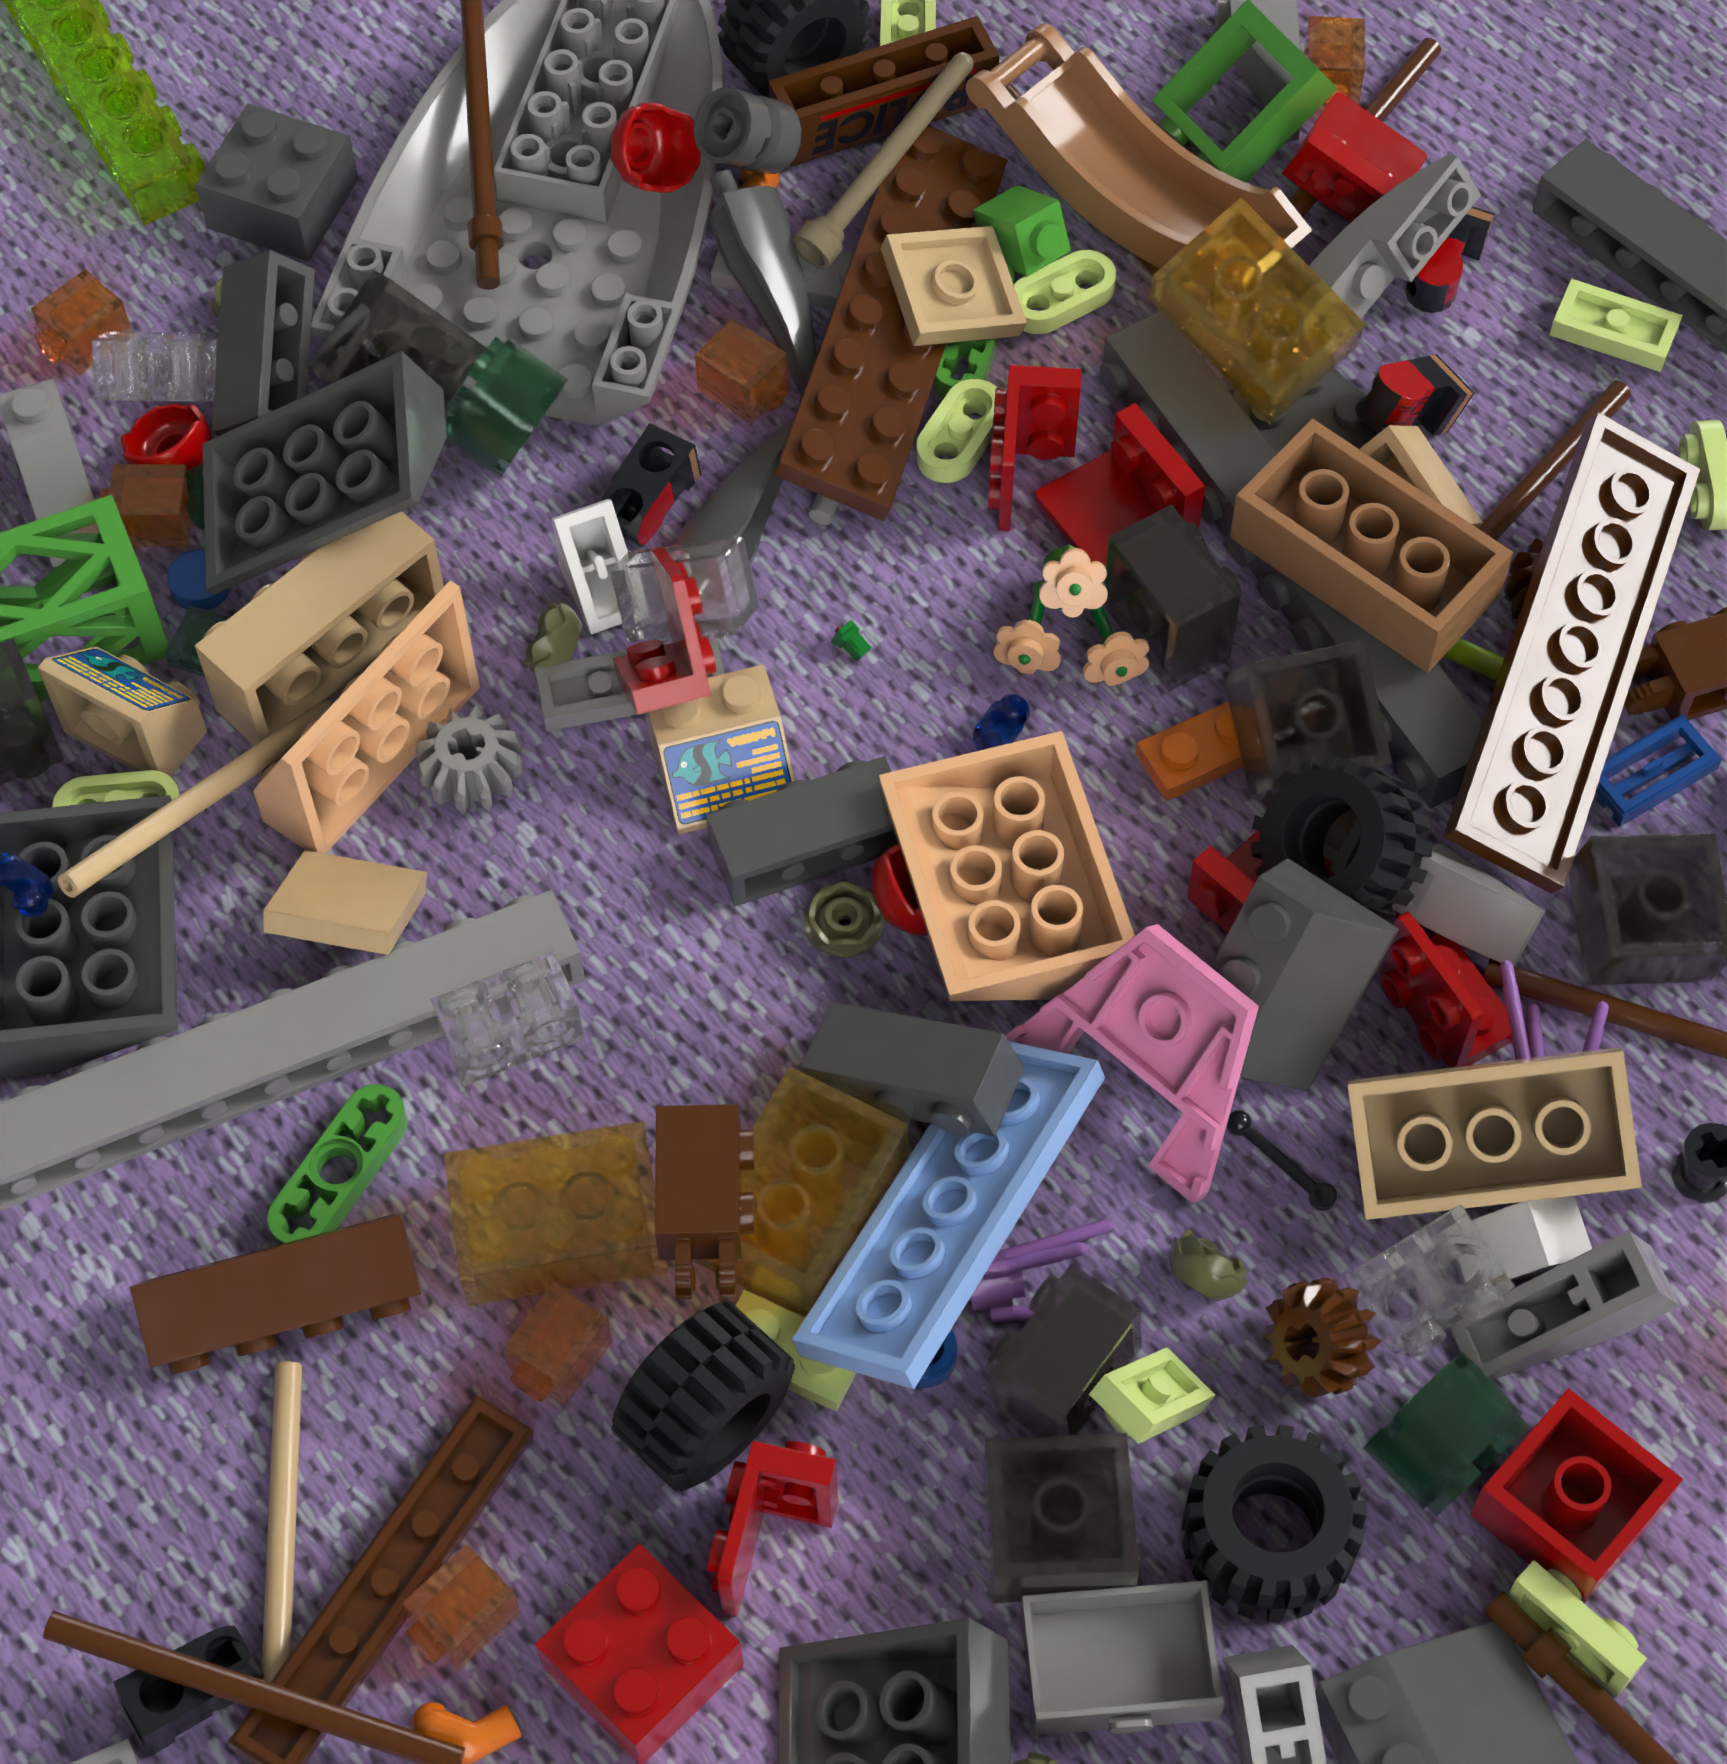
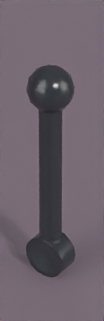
[1227,1110,1337,1211]

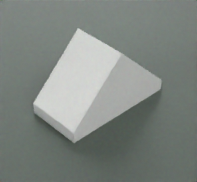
[552,499,648,634]
[1445,1196,1592,1295]

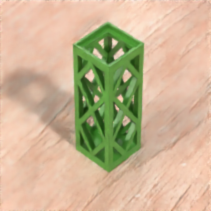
[0,494,172,716]

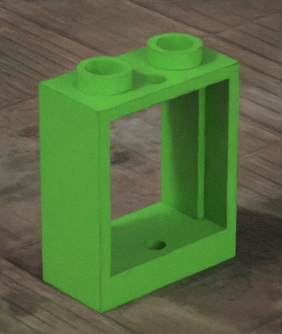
[1152,0,1338,183]

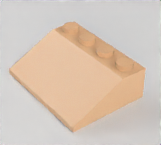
[253,581,480,854]
[879,731,1135,1001]

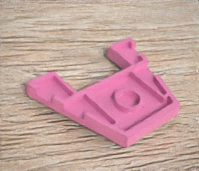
[1005,924,1259,1204]

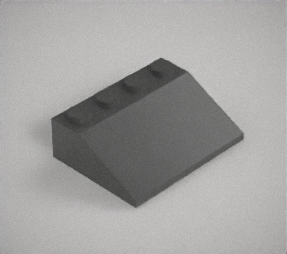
[203,351,447,595]
[0,795,178,1079]
[778,1618,1011,1764]
[1315,1621,1578,1764]

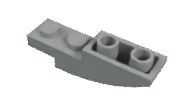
[1284,154,1481,363]
[1323,809,1546,966]

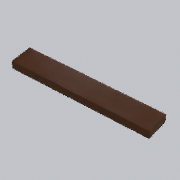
[228,1395,534,1764]

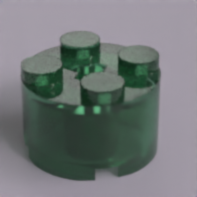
[445,337,569,477]
[1362,1351,1530,1517]

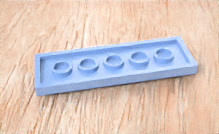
[792,1041,1105,1389]

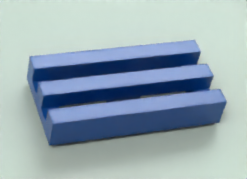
[1596,714,1722,827]

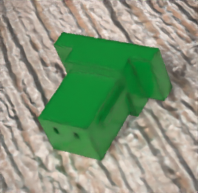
[831,620,872,662]

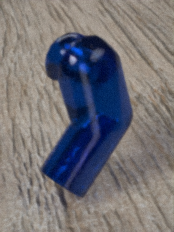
[972,693,1030,751]
[0,852,54,917]

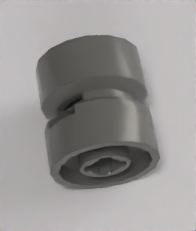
[693,88,802,174]

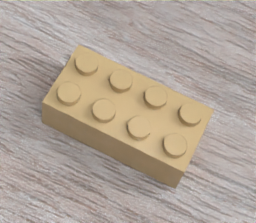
[194,511,444,746]
[1348,1047,1642,1220]

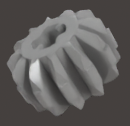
[416,705,523,815]

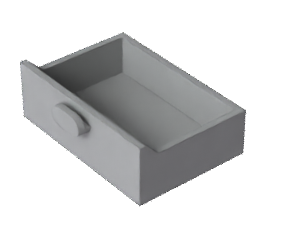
[1021,1581,1225,1736]

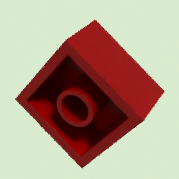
[1469,1388,1683,1604]
[535,1543,743,1764]

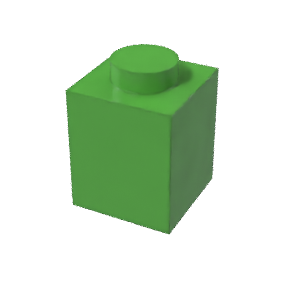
[973,185,1071,277]

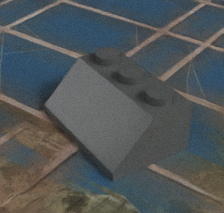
[1210,859,1399,1091]

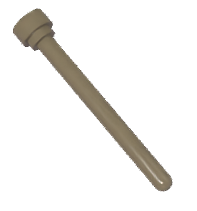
[792,52,974,270]

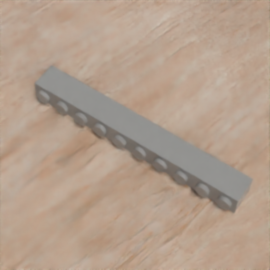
[0,890,585,1211]

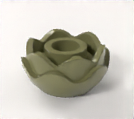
[523,601,583,673]
[804,882,885,958]
[1169,1229,1249,1301]

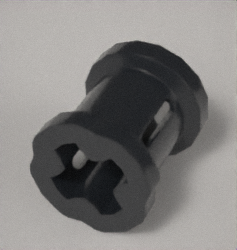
[1671,1122,1727,1204]

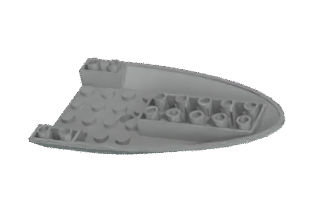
[311,0,723,427]

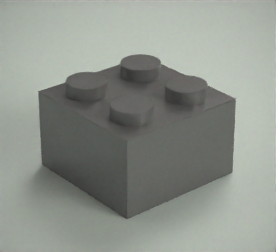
[195,103,359,261]

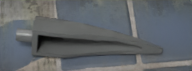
[708,170,816,396]
[667,418,793,604]

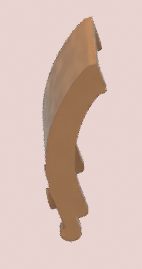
[966,23,1312,294]

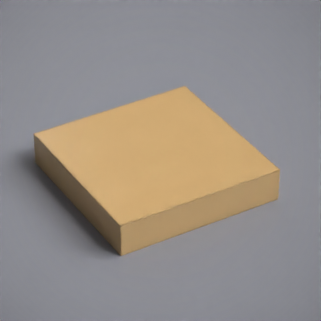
[880,226,1027,346]
[263,850,427,955]

